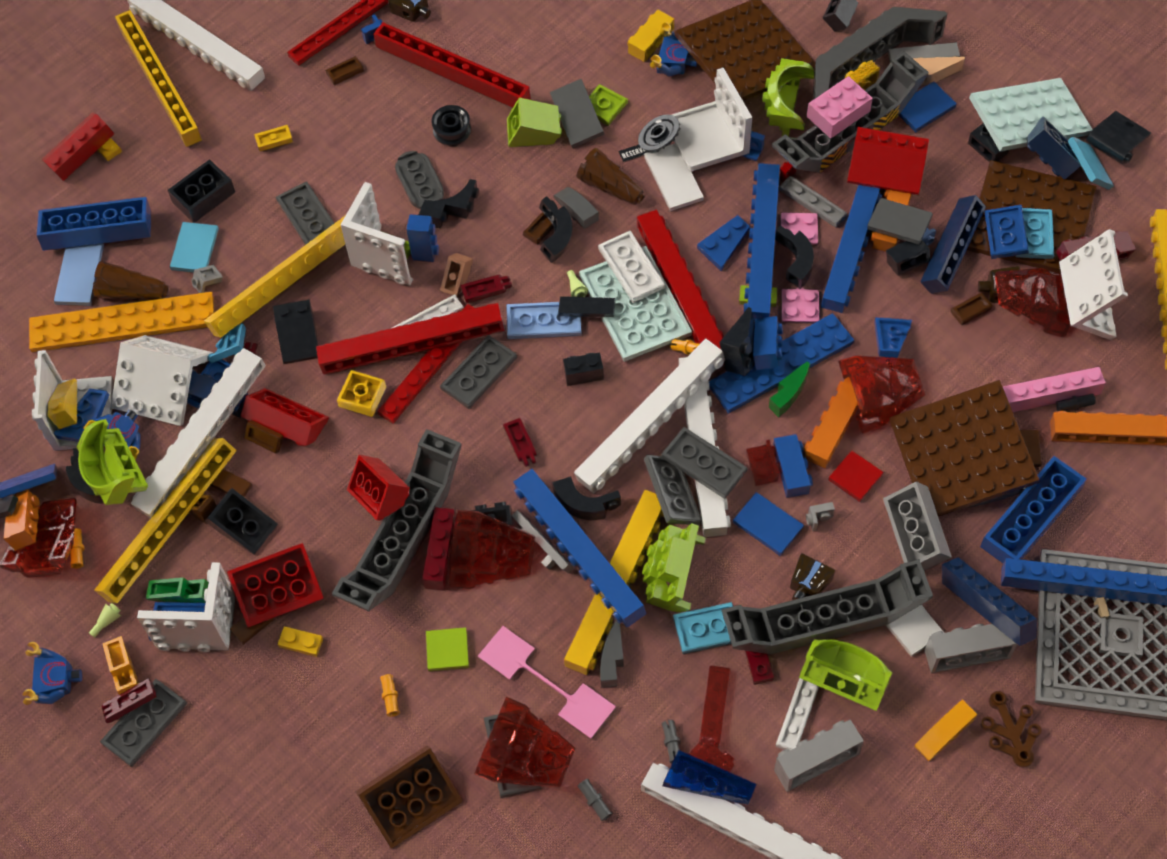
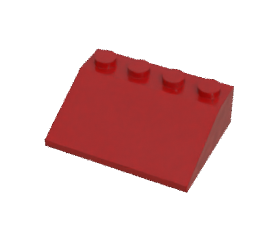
[847,127,929,195]
[227,543,324,628]

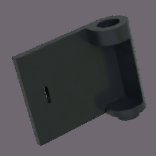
[1086,111,1151,165]

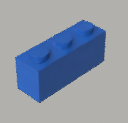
[406,214,439,262]
[753,316,783,370]
[773,434,813,498]

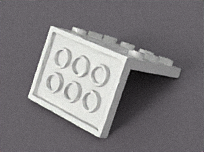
[672,68,752,172]
[341,182,413,286]
[1059,229,1128,340]
[111,335,213,426]
[32,350,113,451]
[137,562,236,652]

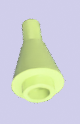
[567,270,588,297]
[89,603,121,637]

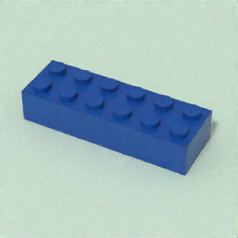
[37,197,151,251]
[980,456,1087,563]

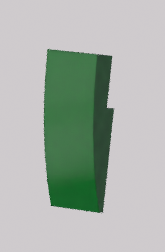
[769,361,810,418]
[146,577,209,603]

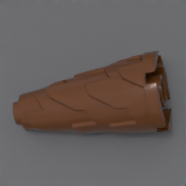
[576,148,645,205]
[93,261,168,299]

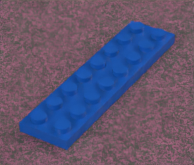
[709,313,854,414]

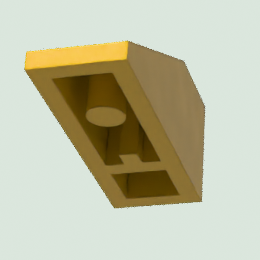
[48,378,77,429]

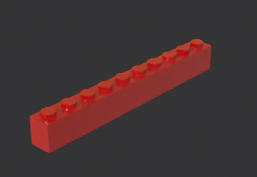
[374,22,531,108]
[637,209,725,366]
[316,303,505,375]

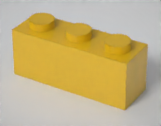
[627,10,675,62]

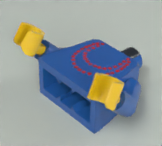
[650,22,698,77]
[84,410,141,460]
[22,642,82,705]

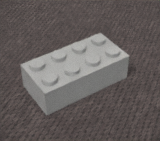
[883,482,952,571]
[924,624,1017,673]
[774,719,864,792]

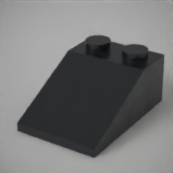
[273,299,318,364]
[719,307,755,376]
[205,488,278,555]

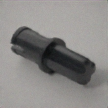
[1056,394,1096,411]

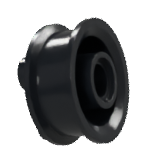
[431,105,471,146]

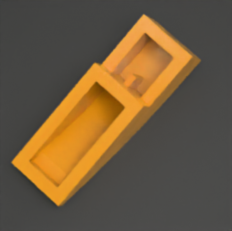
[103,636,139,694]
[914,699,977,761]

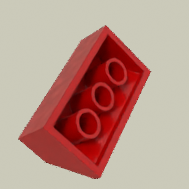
[41,112,115,181]
[241,388,329,446]
[347,455,410,521]

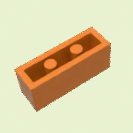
[4,489,40,551]

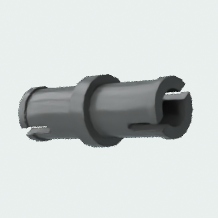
[662,720,683,764]
[577,779,613,821]

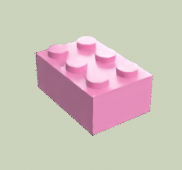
[807,76,873,139]

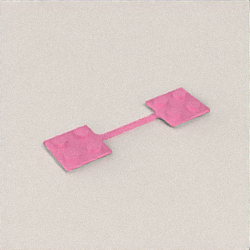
[781,213,819,323]
[478,626,616,739]

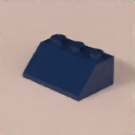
[1027,116,1081,180]

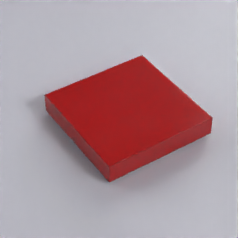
[828,451,883,502]

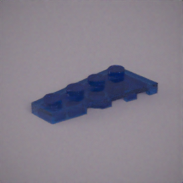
[662,750,757,805]

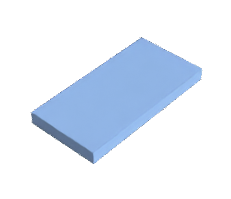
[54,243,104,306]
[507,302,582,339]

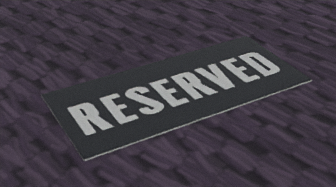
[618,144,650,162]

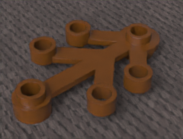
[980,691,1042,767]

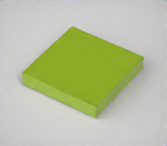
[589,84,628,126]
[426,627,469,671]

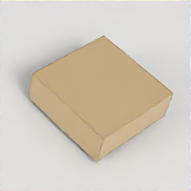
[1094,597,1110,619]

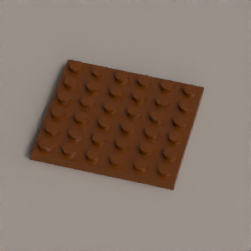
[675,0,816,101]
[967,160,1097,274]
[889,380,1040,517]

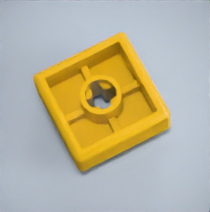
[845,60,880,91]
[337,370,386,417]

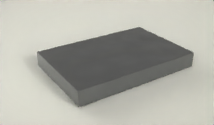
[867,198,933,245]

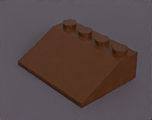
[355,745,463,849]

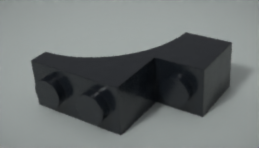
[419,179,479,229]

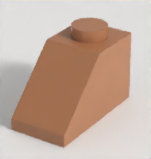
[440,253,473,297]

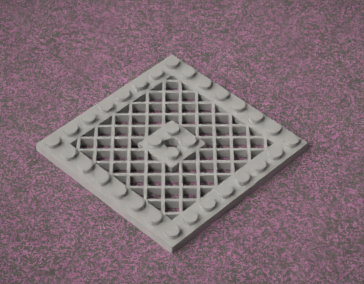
[1035,549,1167,720]

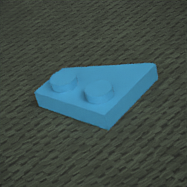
[208,323,246,363]

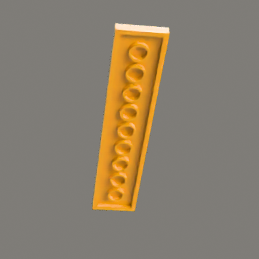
[29,292,215,352]

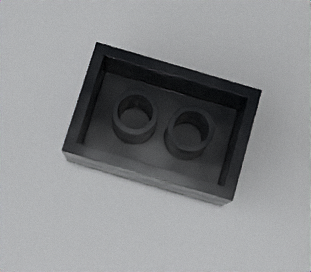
[167,159,235,223]

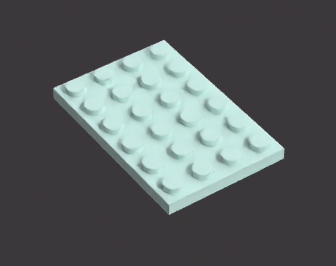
[969,78,1093,151]
[579,246,692,362]

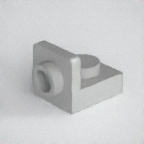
[191,265,223,293]
[806,502,835,531]

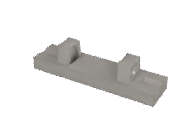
[512,510,574,574]

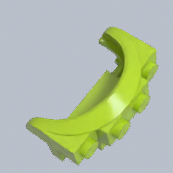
[762,58,815,137]
[77,419,148,505]
[642,523,706,612]
[799,639,893,711]

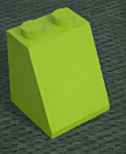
[507,98,562,147]

